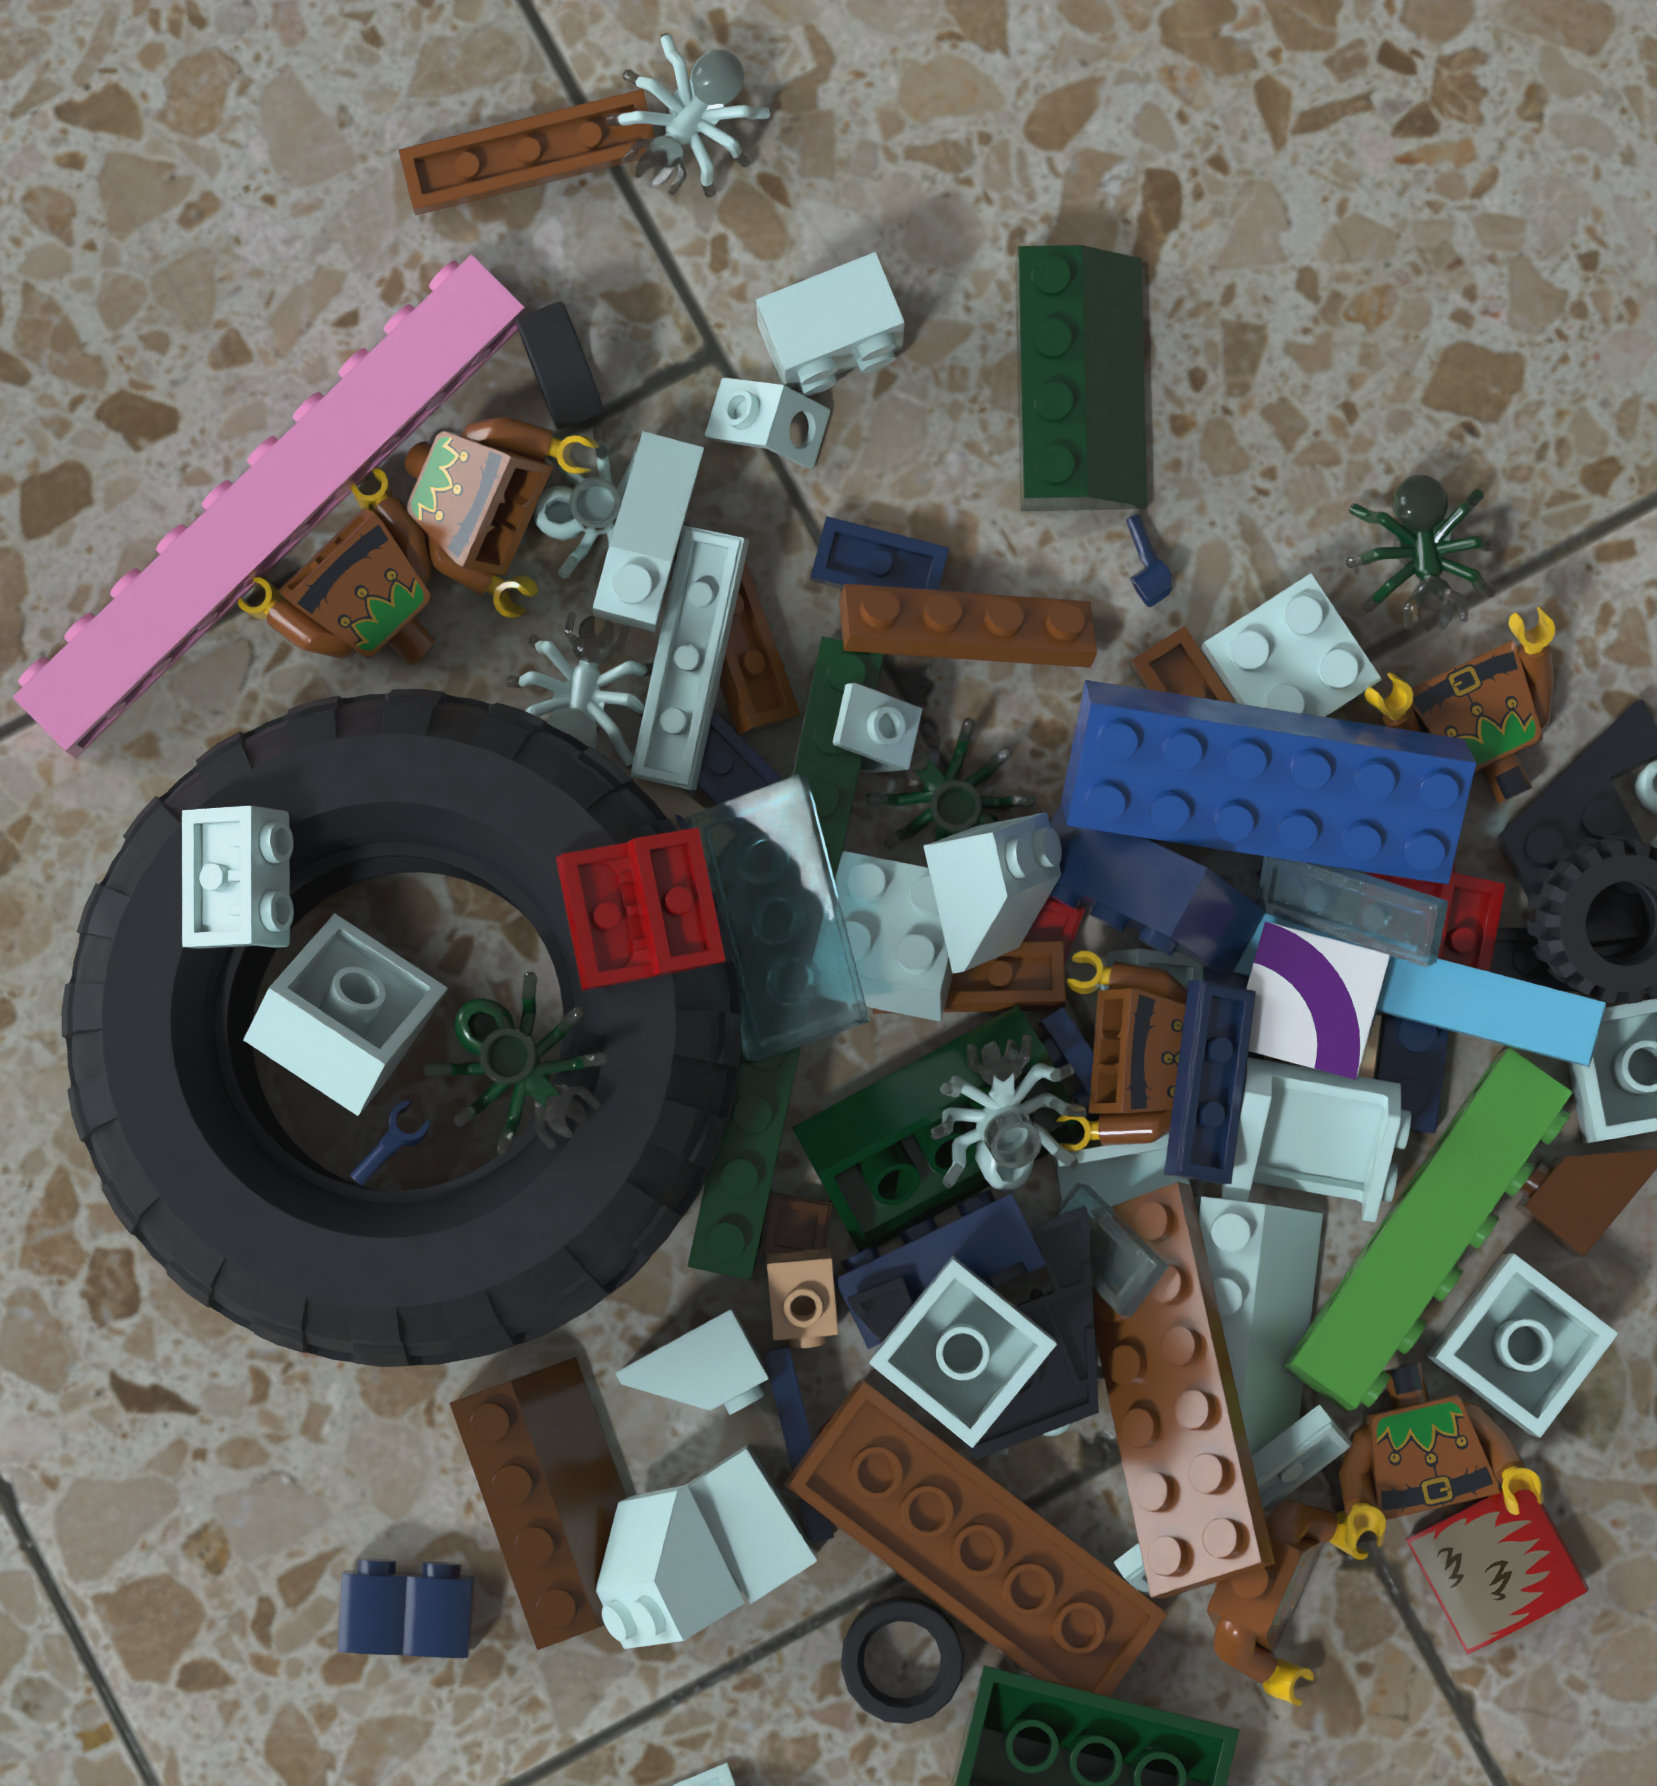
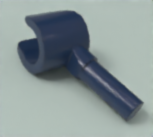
[1126,514,1172,607]
[350,1100,430,1186]

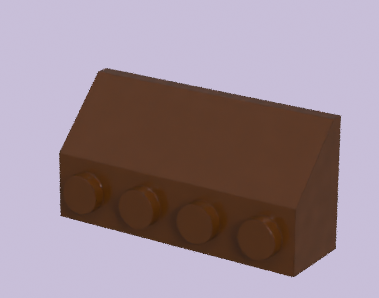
[449,1357,627,1650]

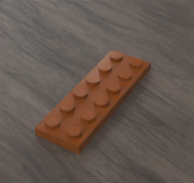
[1089,1182,1275,1599]
[782,1380,1168,1696]

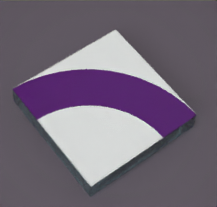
[1246,921,1392,1081]

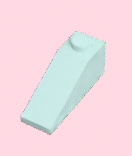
[593,431,704,633]

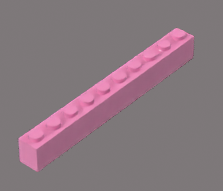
[13,254,527,758]

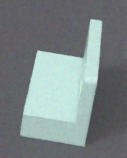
[1053,1134,1190,1215]

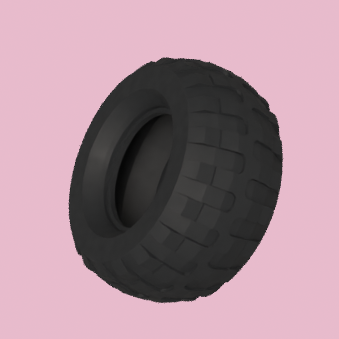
[61,689,741,1367]

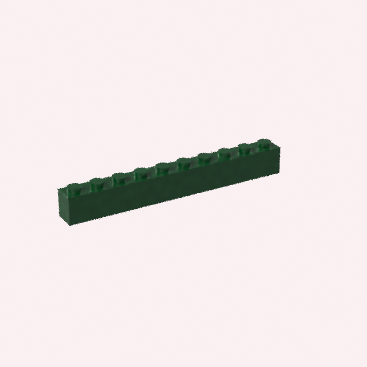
[687,636,884,1280]

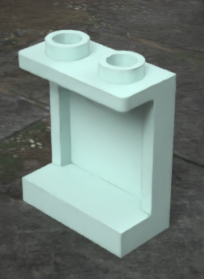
[1222,1057,1411,1223]

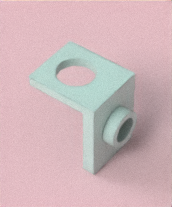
[705,378,830,469]
[833,683,922,773]

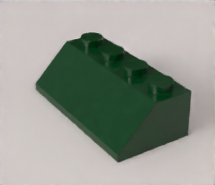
[1015,245,1147,511]
[792,1005,1085,1253]
[951,1665,1240,1786]

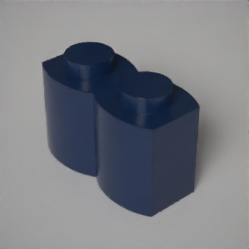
[337,1558,475,1658]

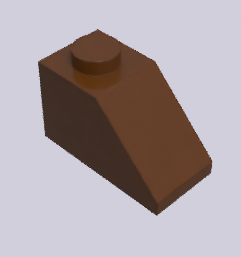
[1515,1149,1657,1257]

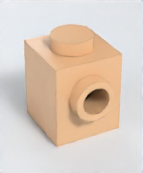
[767,1247,838,1348]

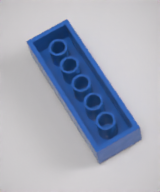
[1061,680,1476,884]

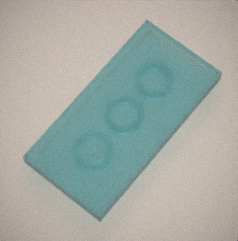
[686,774,870,1062]

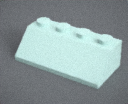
[1195,1196,1323,1456]

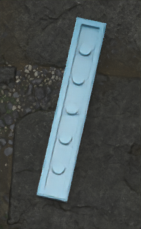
[1233,913,1606,1068]

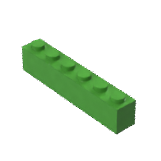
[1282,1047,1573,1412]

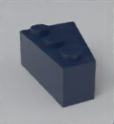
[1049,803,1266,978]
[835,1189,1046,1350]

